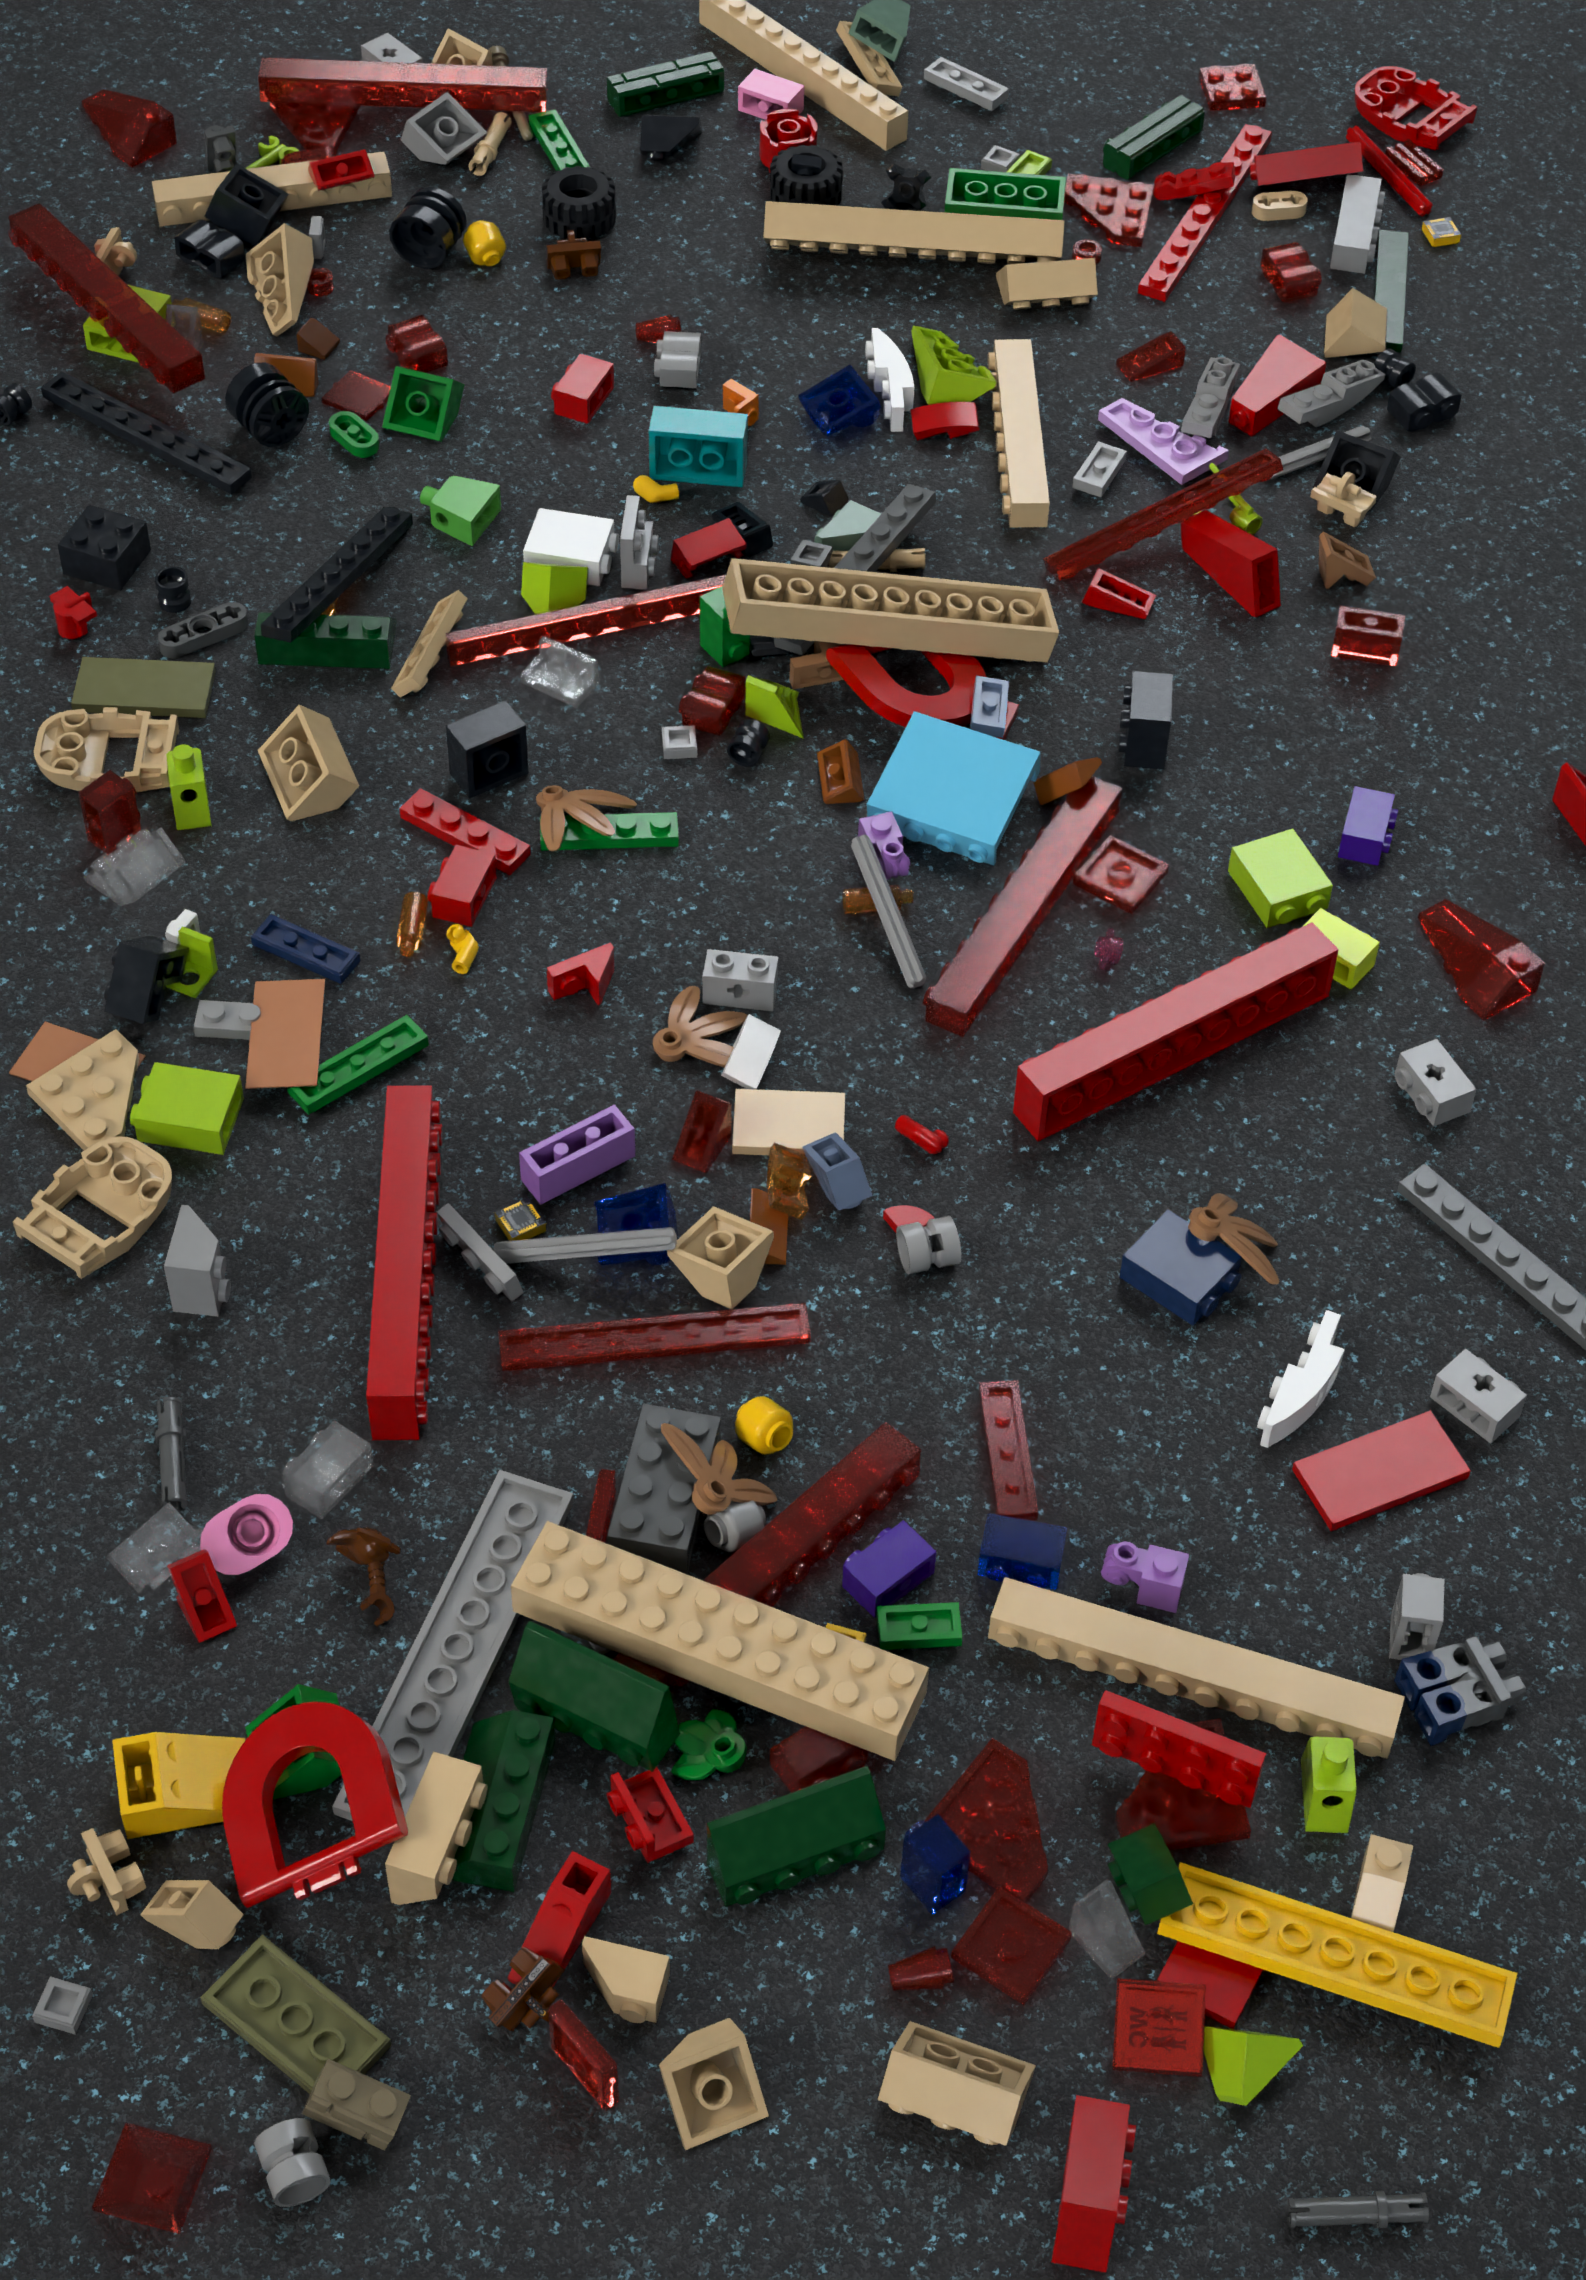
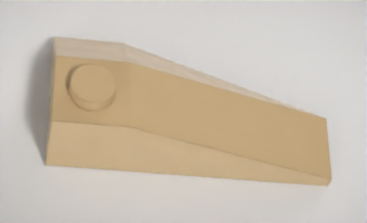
[246,223,314,337]

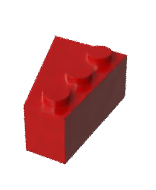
[1051,2095,1136,2273]

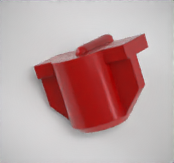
[49,586,97,639]

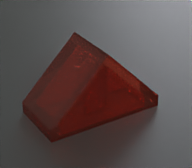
[672,1090,731,1173]

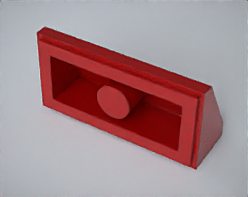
[308,149,375,191]

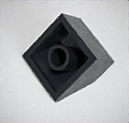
[204,163,289,246]
[1313,430,1401,512]

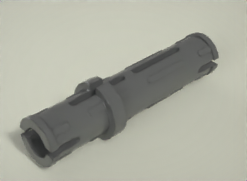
[155,1397,188,1512]
[1287,2191,1429,2228]

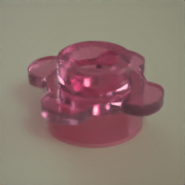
[1094,928,1123,970]

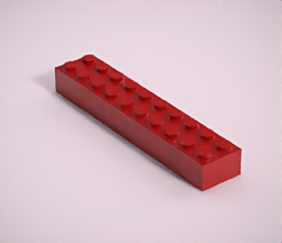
[1013,922,1339,1142]
[366,1086,443,1440]

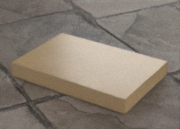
[732,1089,845,1157]

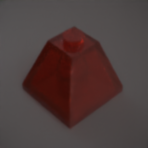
[92,2123,212,2234]

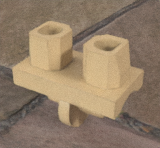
[84,227,137,285]
[1310,472,1377,527]
[67,1828,146,1916]

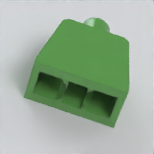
[420,476,501,546]

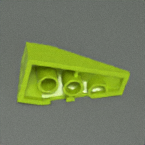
[911,325,996,405]

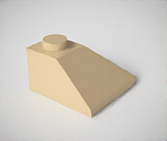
[667,1206,774,1309]
[659,2018,769,2150]

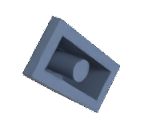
[802,1132,873,1210]

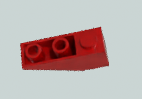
[508,1851,611,1987]

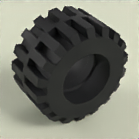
[770,145,843,206]
[542,166,616,240]

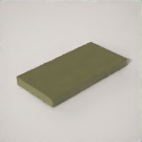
[71,657,216,718]
[200,1934,392,2094]

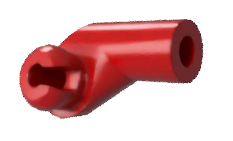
[895,1115,949,1154]

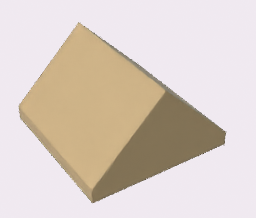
[423,28,494,104]
[1324,288,1387,358]

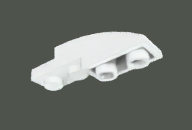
[865,328,915,432]
[1257,1310,1345,1448]

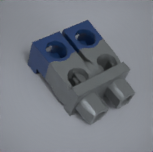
[1394,1636,1526,1746]

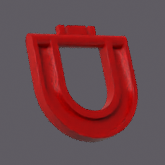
[826,644,987,727]
[222,1702,408,1908]

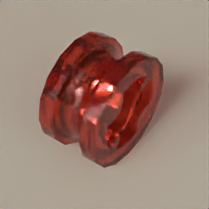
[307,268,334,297]

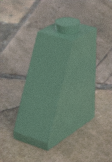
[848,0,911,62]

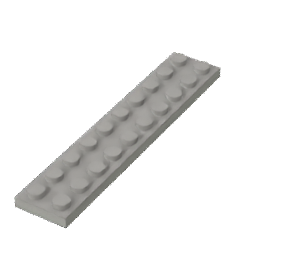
[332,1470,574,1821]

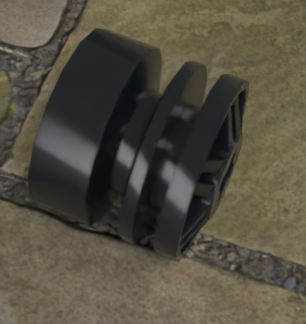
[389,187,467,269]
[225,362,309,447]

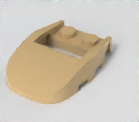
[34,707,179,796]
[13,1136,172,1279]

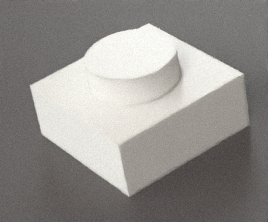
[165,909,200,945]

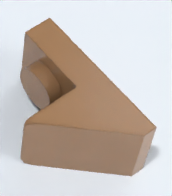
[1319,531,1376,589]
[789,641,844,690]

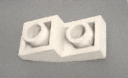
[721,1014,781,1089]

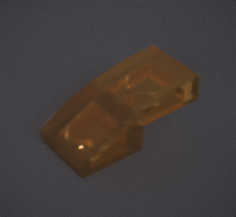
[767,1142,811,1220]

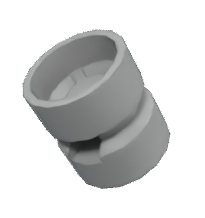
[896,1216,961,1274]
[254,2118,331,2207]

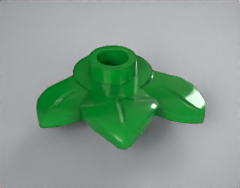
[671,1709,747,1780]

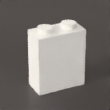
[523,508,619,586]

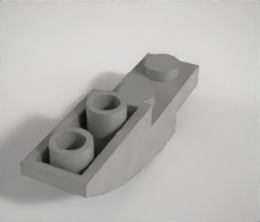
[1181,357,1240,438]
[1277,359,1386,427]

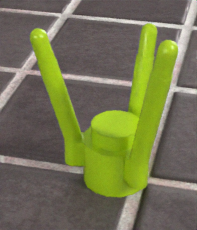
[1190,463,1263,535]

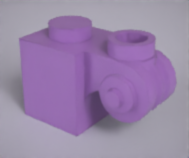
[858,811,910,880]
[1101,1541,1189,1613]

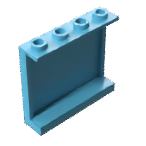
[867,711,1041,866]

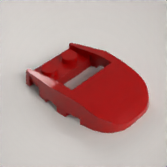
[1355,66,1477,151]

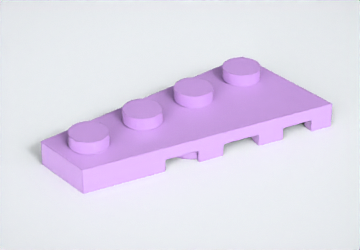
[1098,398,1229,485]

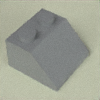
[401,92,487,165]
[164,1205,231,1317]

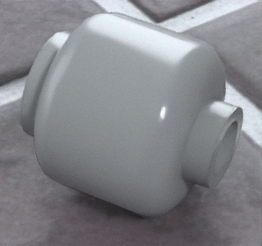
[704,1500,766,1553]

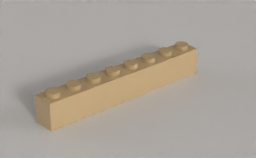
[152,152,392,227]
[988,339,1050,528]

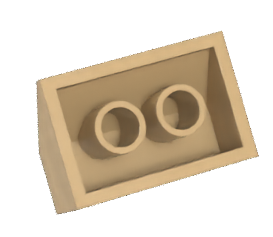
[996,258,1098,310]
[258,705,359,821]
[385,1751,488,1905]
[878,2021,1036,2146]

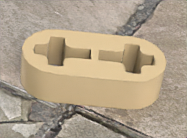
[1252,191,1308,221]

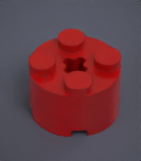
[759,109,818,172]

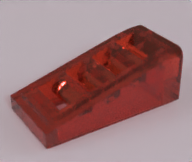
[1116,331,1186,382]

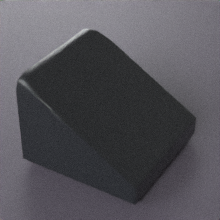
[800,480,849,516]

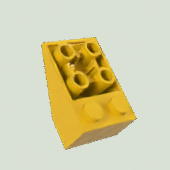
[112,1732,245,1839]

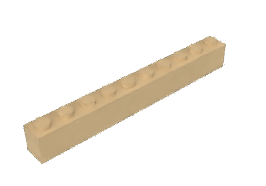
[699,0,908,151]
[988,1577,1405,1759]

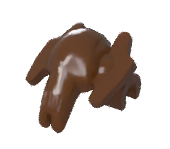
[326,1527,401,1626]

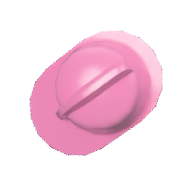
[200,1494,293,1575]

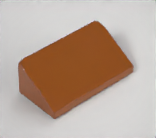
[254,353,319,397]
[817,739,864,804]
[1033,757,1102,805]
[750,1188,789,1265]

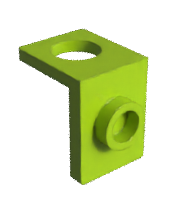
[166,926,218,998]

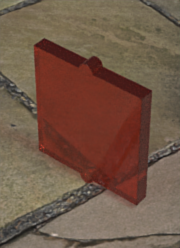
[322,370,391,421]

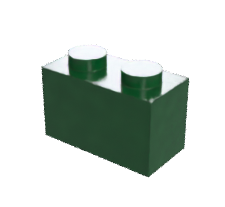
[1107,1823,1193,1925]

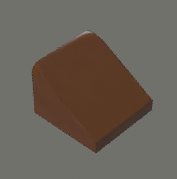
[297,317,340,360]

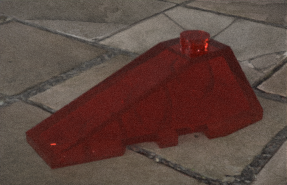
[81,89,177,168]
[1418,899,1545,1021]

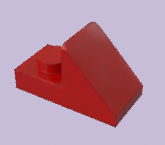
[547,942,614,1006]
[167,1549,237,1643]

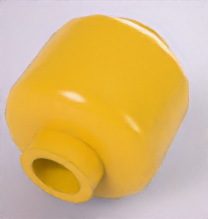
[463,220,506,266]
[735,1396,793,1455]

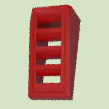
[1082,568,1156,619]

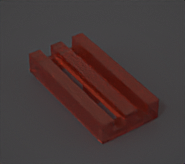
[1385,139,1444,186]
[586,1469,616,1543]

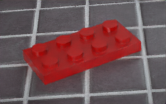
[1092,1690,1267,1808]

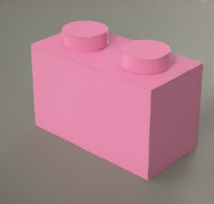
[738,69,804,120]

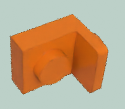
[723,379,759,426]

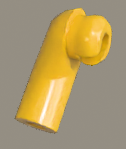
[633,475,679,503]
[446,924,479,974]

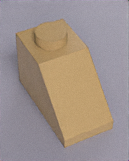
[1351,1834,1413,1932]
[140,1880,244,1949]
[582,1936,670,2023]

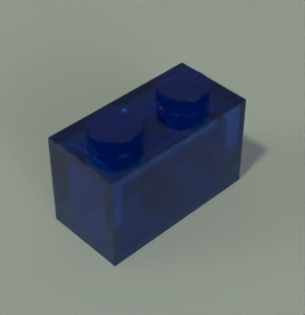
[977,1513,1068,1589]
[900,1814,971,1915]

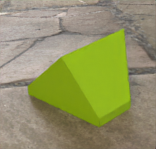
[521,562,588,632]
[745,675,804,739]
[1201,2026,1303,2106]

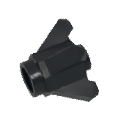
[881,164,931,211]

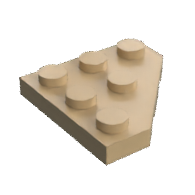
[26,1029,139,1150]

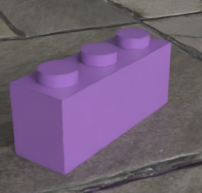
[519,1104,635,1205]

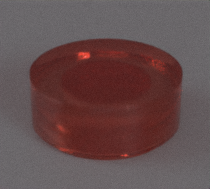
[1072,239,1102,265]

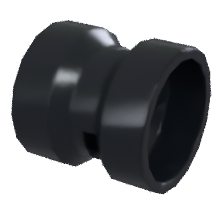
[1374,348,1416,388]
[0,383,32,426]
[155,566,191,613]
[727,719,770,767]

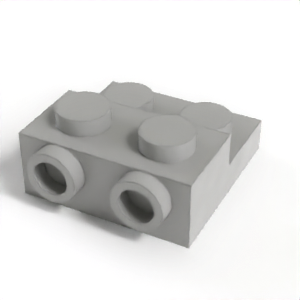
[620,495,659,589]

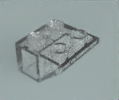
[83,827,186,906]

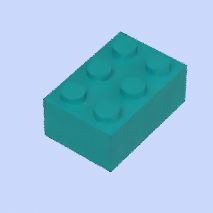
[649,406,748,487]

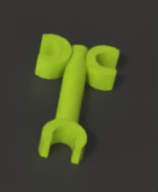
[230,136,301,171]

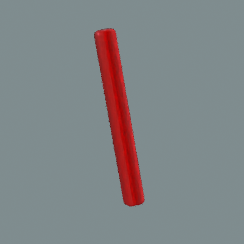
[1346,126,1433,217]

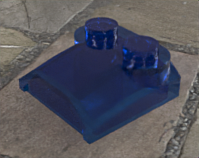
[798,365,882,436]
[594,1183,678,1266]

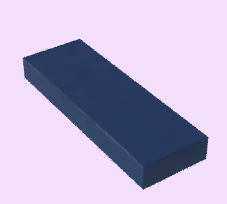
[251,914,361,984]

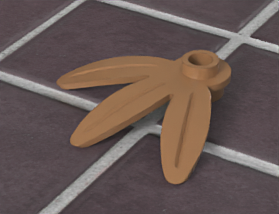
[536,785,637,852]
[653,986,747,1068]
[1188,1193,1279,1285]
[661,1423,777,1515]

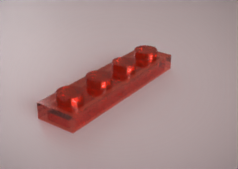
[978,1380,1038,1523]

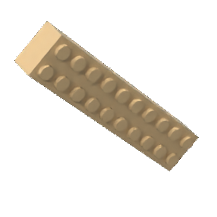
[763,201,1065,265]
[722,558,1059,662]
[511,1521,929,1761]

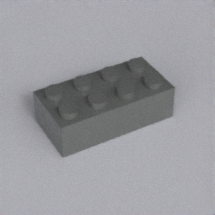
[607,1404,721,1575]

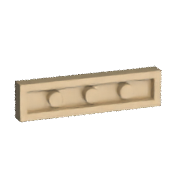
[836,21,902,97]
[391,590,468,698]

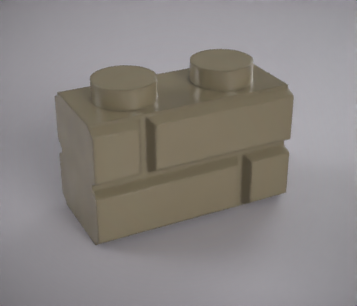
[302,2059,411,2151]

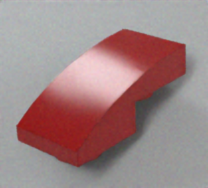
[910,402,980,441]

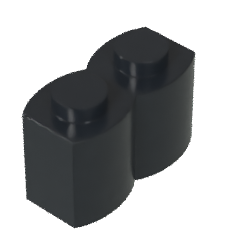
[174,220,245,278]
[1387,373,1462,432]

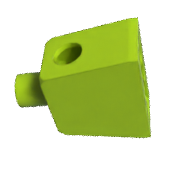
[166,744,211,830]
[1301,1737,1356,1833]

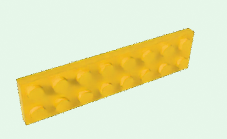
[1157,1862,1517,2048]

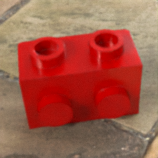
[607,1767,694,1863]

